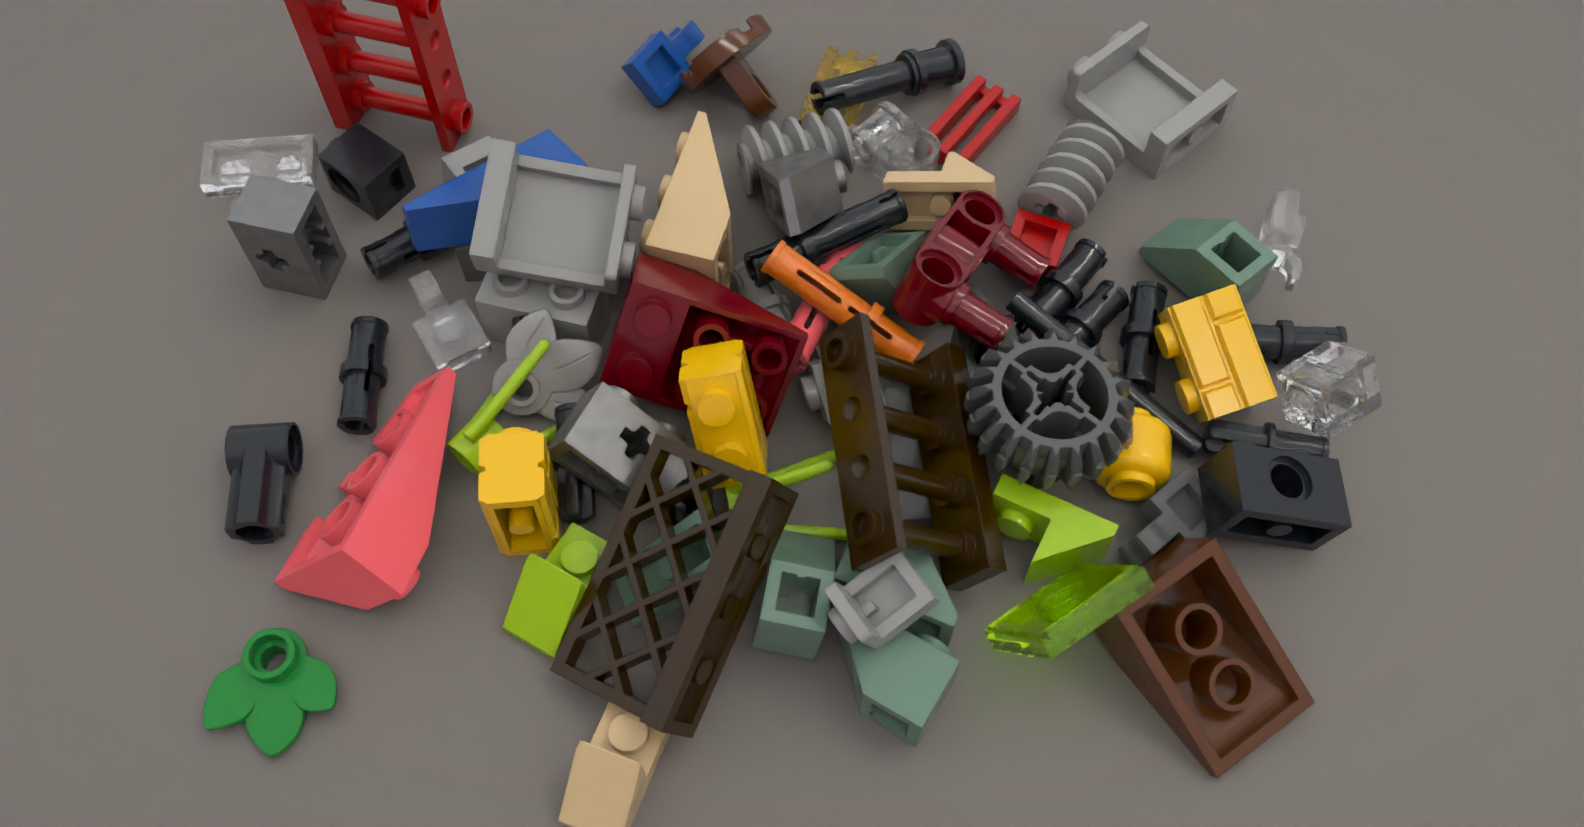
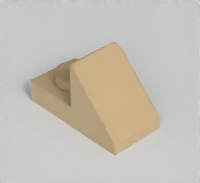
[883,152,997,230]
[558,702,670,827]

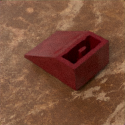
[599,252,808,437]

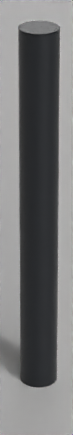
[1005,291,1205,458]

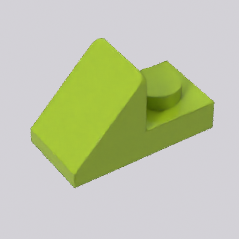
[992,474,1119,584]
[502,522,624,660]

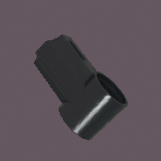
[224,422,303,544]

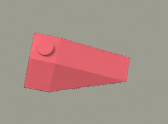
[274,366,457,610]

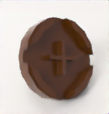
[679,14,777,120]

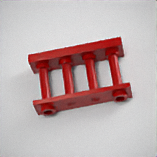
[284,0,473,153]

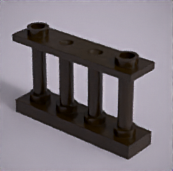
[819,312,1007,591]

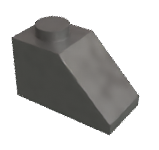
[757,147,847,237]

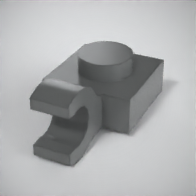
[1118,467,1207,568]

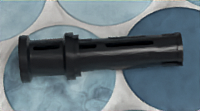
[810,38,966,116]

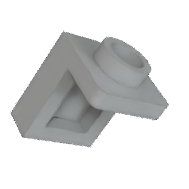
[823,551,940,650]

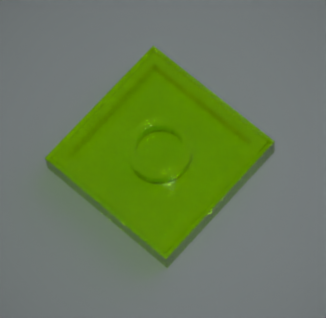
[984,563,1155,660]

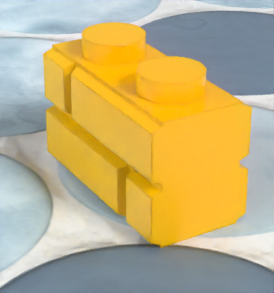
[1154,284,1278,424]
[678,339,768,489]
[478,427,562,557]

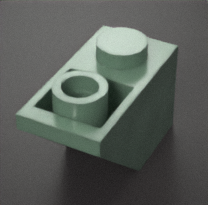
[1138,218,1278,306]
[751,530,835,660]
[837,630,960,747]

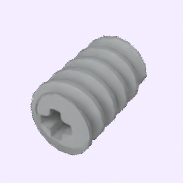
[736,107,854,196]
[1017,119,1125,230]

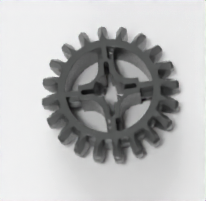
[964,327,1135,491]

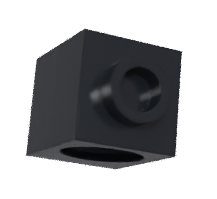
[317,122,416,221]

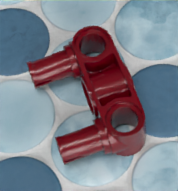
[892,190,1052,350]

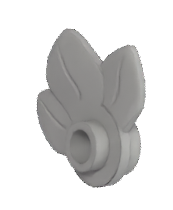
[492,308,602,423]

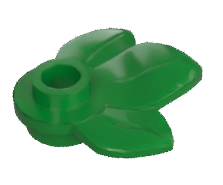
[203,628,338,758]

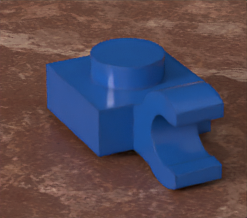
[621,20,705,107]

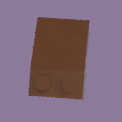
[1081,538,1315,778]

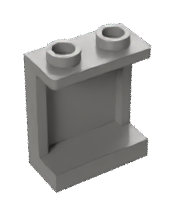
[1063,20,1238,179]
[469,138,647,294]

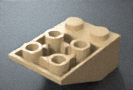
[640,111,734,290]

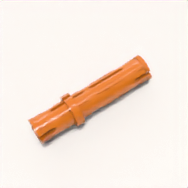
[760,240,925,363]

